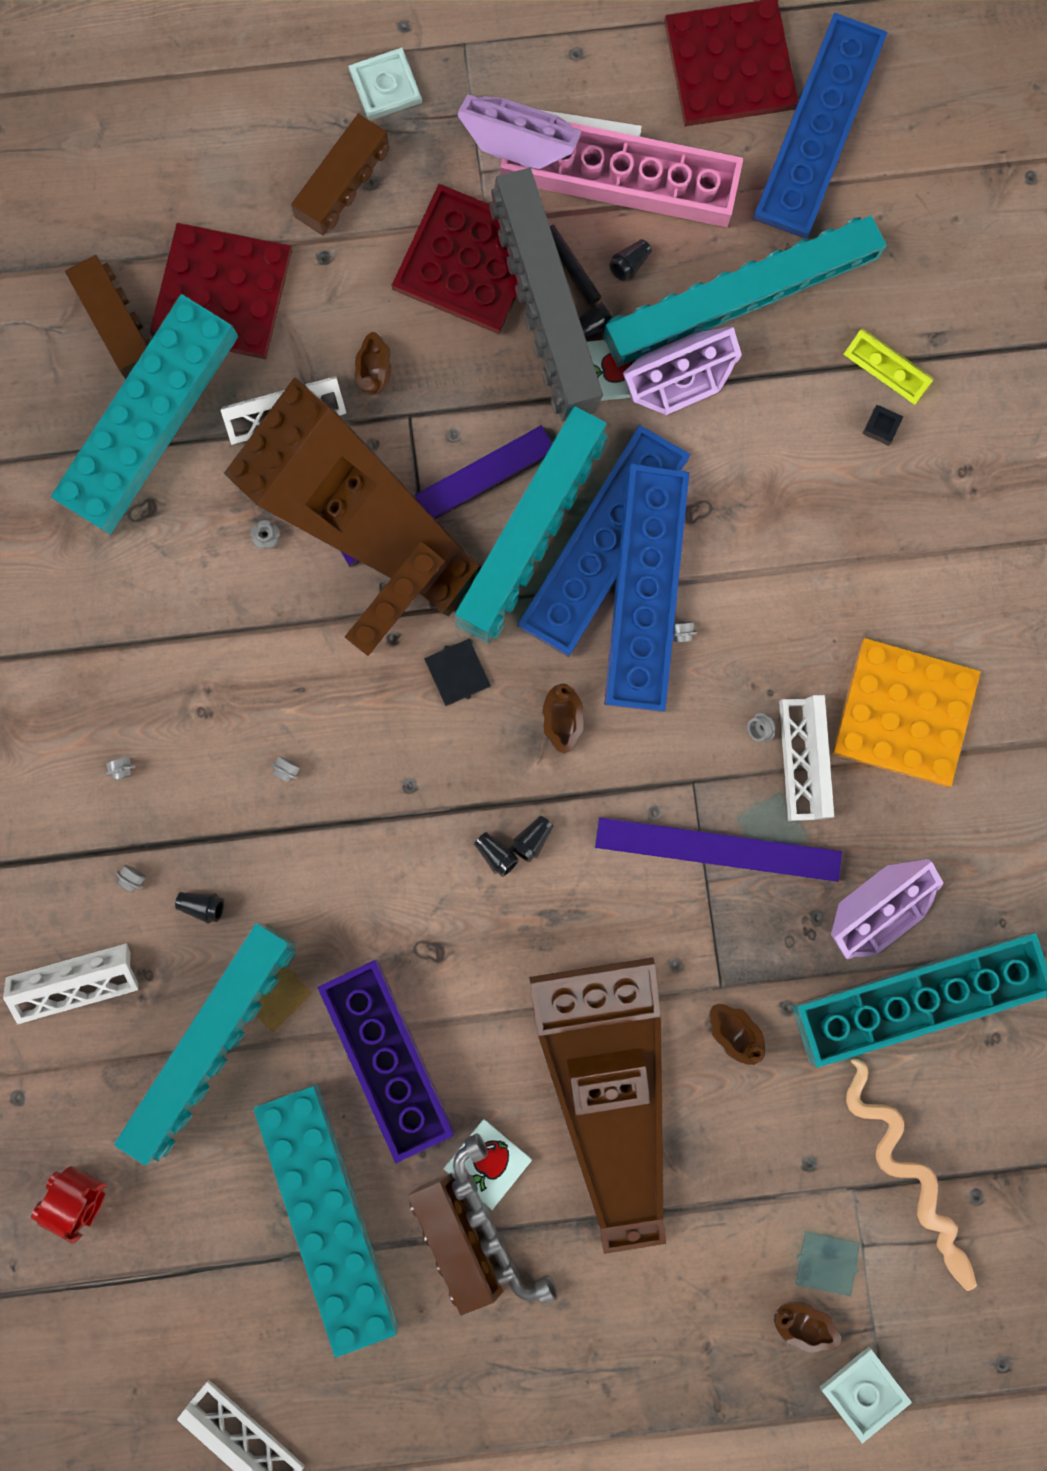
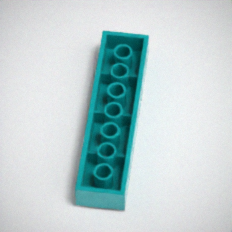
[50,294,239,535]
[455,406,608,644]
[114,923,296,1166]
[791,933,1047,1068]
[253,1083,399,1358]

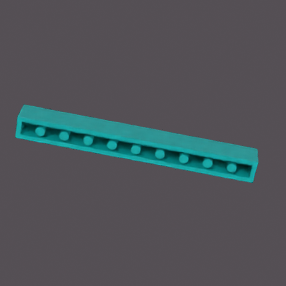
[603,215,887,367]

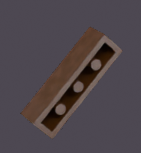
[291,113,390,236]
[65,255,151,380]
[344,541,445,656]
[408,1173,504,1316]

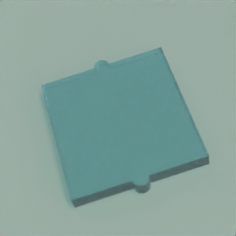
[736,792,808,845]
[795,1231,860,1297]

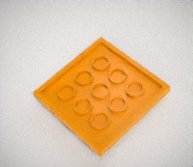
[832,638,981,788]

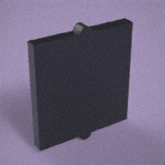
[424,639,491,707]

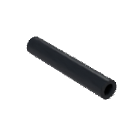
[550,225,601,305]

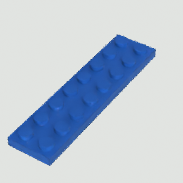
[753,12,888,239]
[517,425,691,657]
[604,464,689,712]

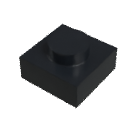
[862,404,903,446]

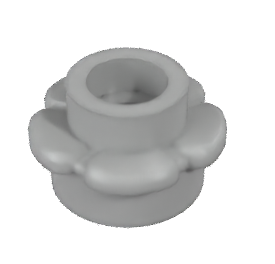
[250,520,280,549]
[673,622,697,642]
[747,713,775,742]
[271,756,300,782]
[105,757,135,780]
[116,865,146,892]

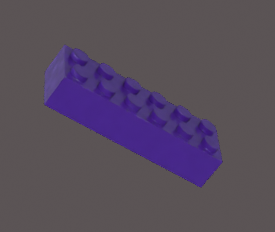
[317,960,455,1164]

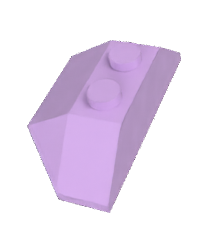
[458,94,581,169]
[623,326,742,415]
[831,859,943,959]

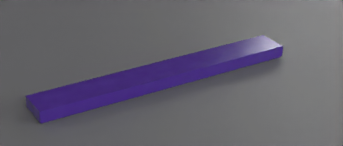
[340,425,552,567]
[595,818,842,882]

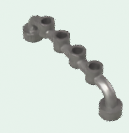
[452,1133,558,1305]

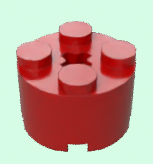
[31,1166,107,1244]

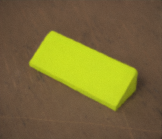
[843,328,934,405]

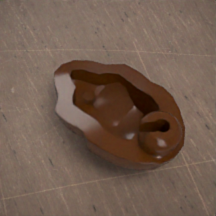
[355,332,391,395]
[542,683,584,754]
[709,1003,765,1065]
[774,1302,842,1353]

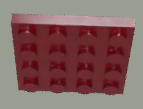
[664,0,799,127]
[391,184,518,334]
[149,223,292,359]

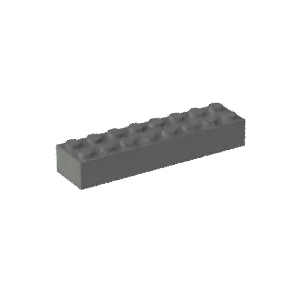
[489,167,603,422]

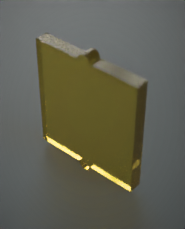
[256,967,312,1033]

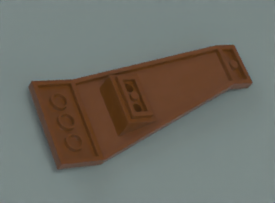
[224,377,482,617]
[529,957,666,1254]

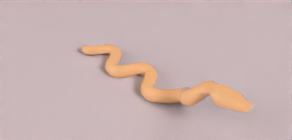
[846,1058,977,1291]

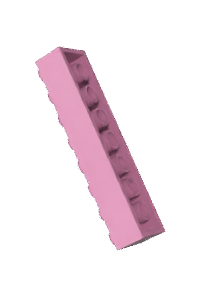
[500,122,743,227]

